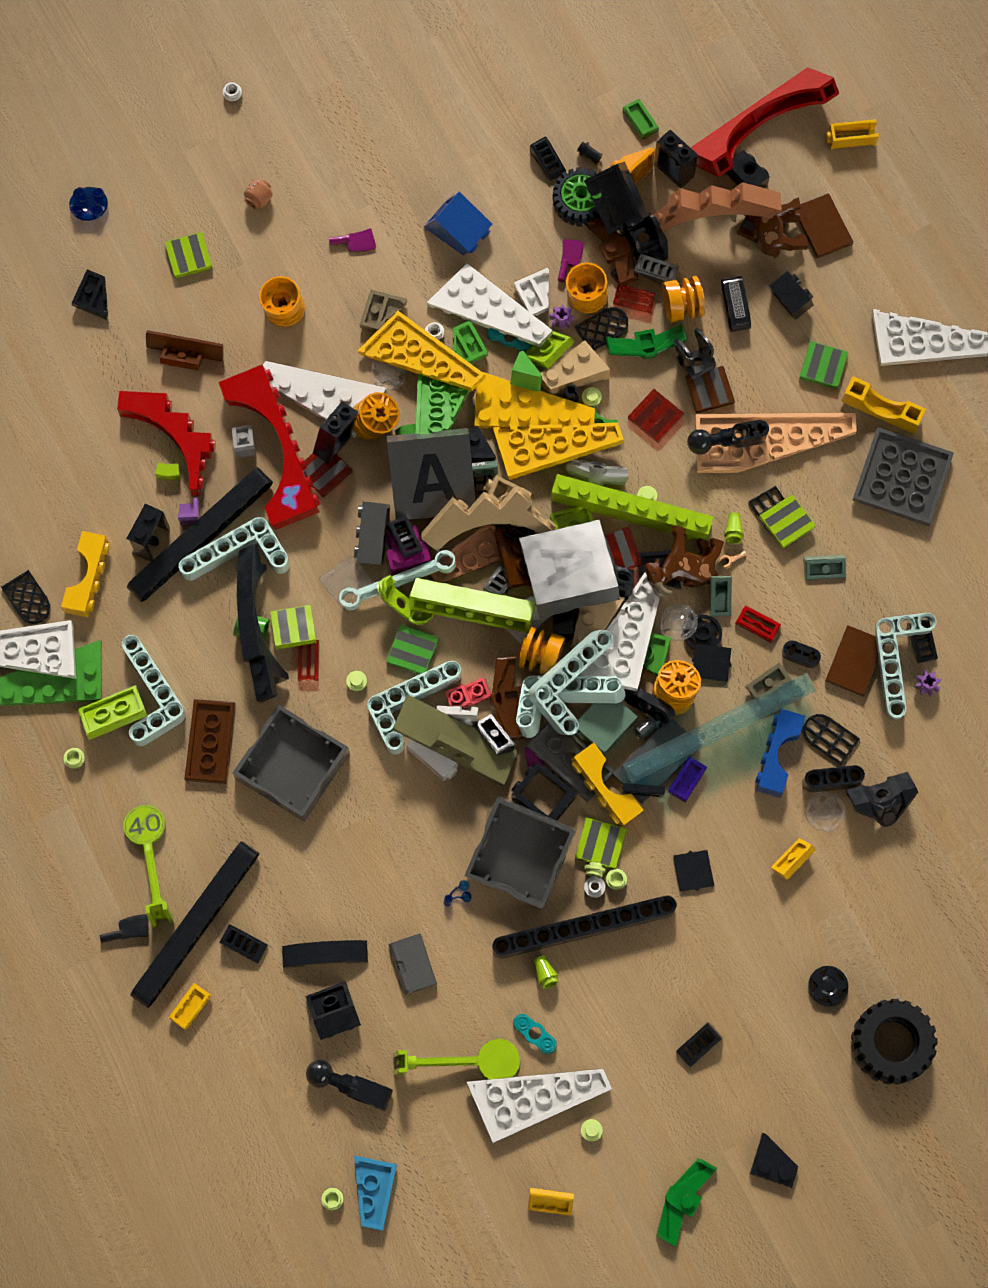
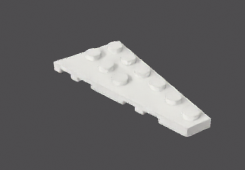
[427,264,553,347]
[872,309,988,366]
[263,361,387,438]
[578,573,660,691]
[0,620,76,679]
[467,1069,612,1143]

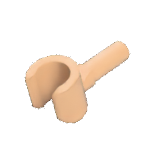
[719,551,747,569]

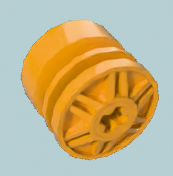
[566,262,608,314]
[259,276,305,327]
[662,276,705,323]
[353,392,400,440]
[519,626,566,675]
[652,660,701,715]

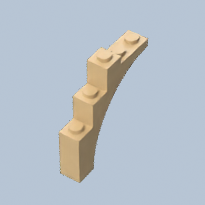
[421,486,556,552]

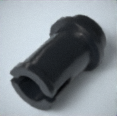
[577,141,603,164]
[563,384,579,402]

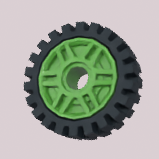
[552,167,602,227]

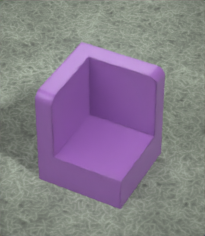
[178,498,201,526]

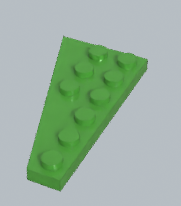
[415,374,470,434]
[0,640,102,706]

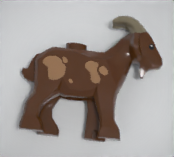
[730,197,808,258]
[645,525,724,598]

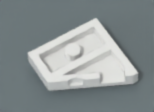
[514,268,549,316]
[437,706,479,727]

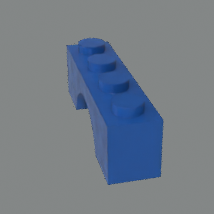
[755,709,805,798]

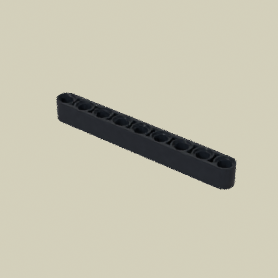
[127,467,273,602]
[130,841,259,1008]
[492,895,677,959]

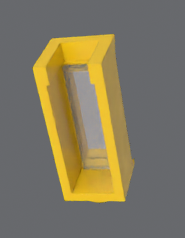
[826,119,879,150]

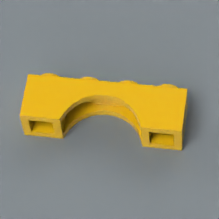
[841,376,926,434]
[61,531,110,618]
[571,743,644,827]

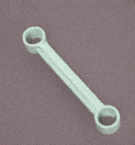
[339,550,456,611]

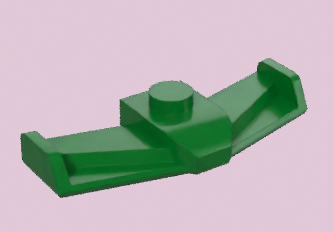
[605,323,687,359]
[656,1158,718,1247]

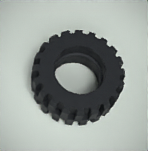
[851,999,938,1085]

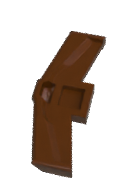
[587,217,638,288]
[490,656,527,740]

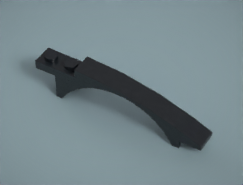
[236,544,289,702]

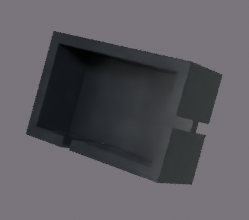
[584,161,649,235]

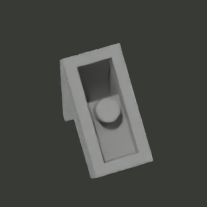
[232,424,256,458]

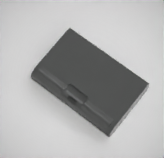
[388,933,437,995]

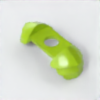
[377,575,433,625]

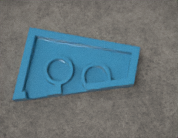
[354,1155,397,1231]

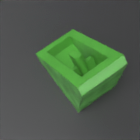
[510,351,542,391]

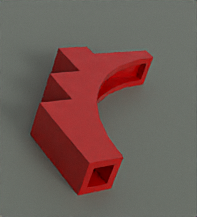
[117,391,216,496]

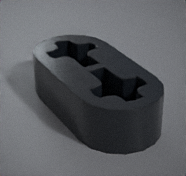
[782,640,821,668]

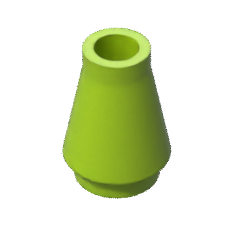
[724,512,744,544]
[534,955,559,989]

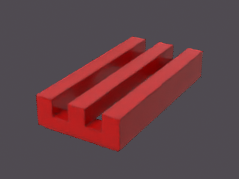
[735,605,781,643]

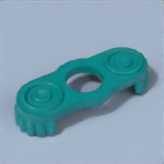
[487,328,532,353]
[513,1014,557,1054]

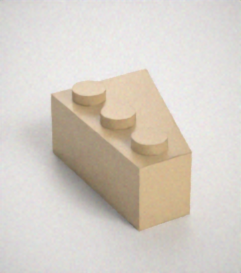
[541,341,610,396]
[571,597,625,657]

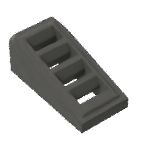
[634,254,679,285]
[483,563,509,595]

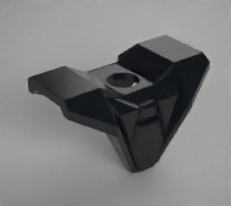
[620,212,668,269]
[846,772,919,827]

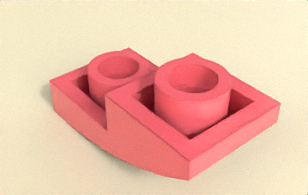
[445,677,491,709]

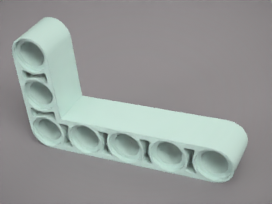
[179,517,290,581]
[875,613,936,720]
[529,630,613,735]
[122,635,186,746]
[367,661,461,755]
[516,676,625,738]

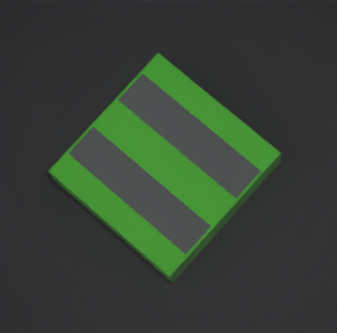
[799,341,848,389]
[386,624,439,674]

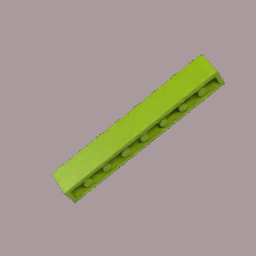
[551,474,714,541]

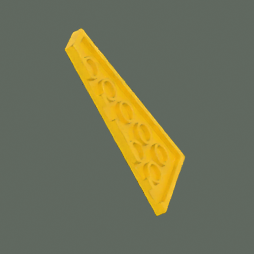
[492,423,624,480]

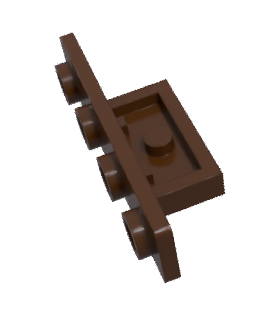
[146,330,224,371]

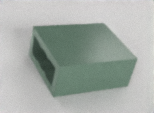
[575,702,638,756]

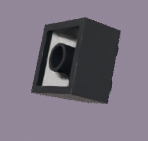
[306,981,361,1040]

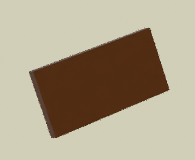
[184,699,236,784]

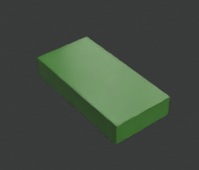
[623,99,659,140]

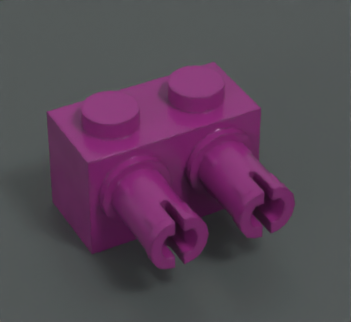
[385,526,431,576]

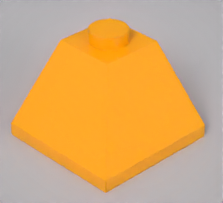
[610,147,655,184]

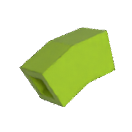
[155,463,181,481]

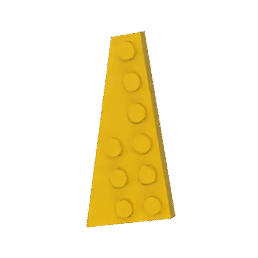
[358,311,485,391]
[474,372,595,429]

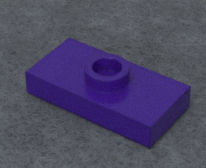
[668,756,707,803]

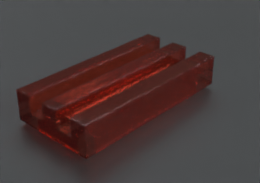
[613,284,656,313]
[298,640,320,681]

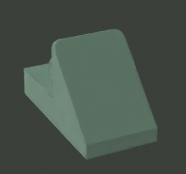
[709,576,732,616]

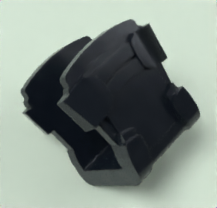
[674,328,716,379]

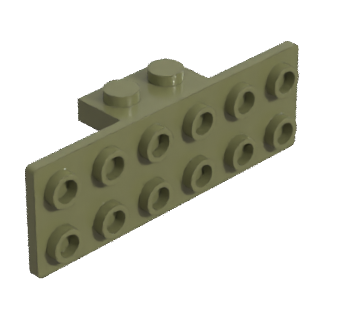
[393,695,517,786]

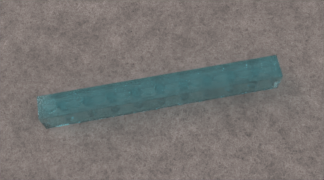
[619,673,816,784]

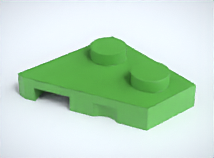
[453,320,488,364]

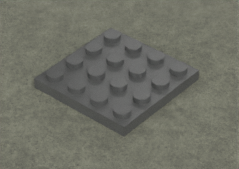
[852,427,954,526]

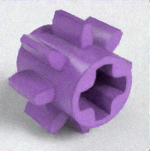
[549,304,574,331]
[915,670,941,697]

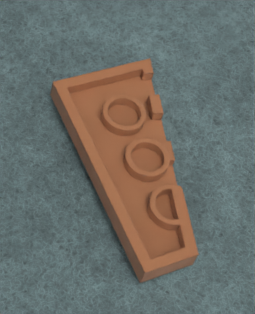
[429,524,501,583]

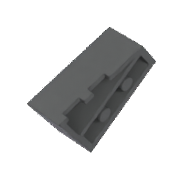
[354,501,390,565]

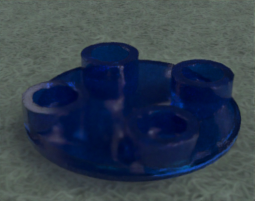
[69,187,108,221]

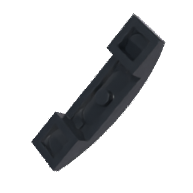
[282,940,368,968]

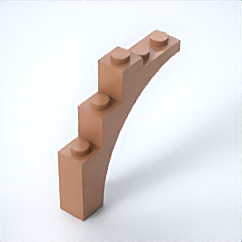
[653,182,782,232]

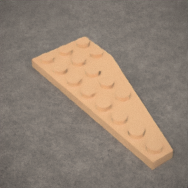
[695,413,857,473]

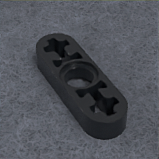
[624,687,676,724]

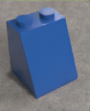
[423,191,493,255]

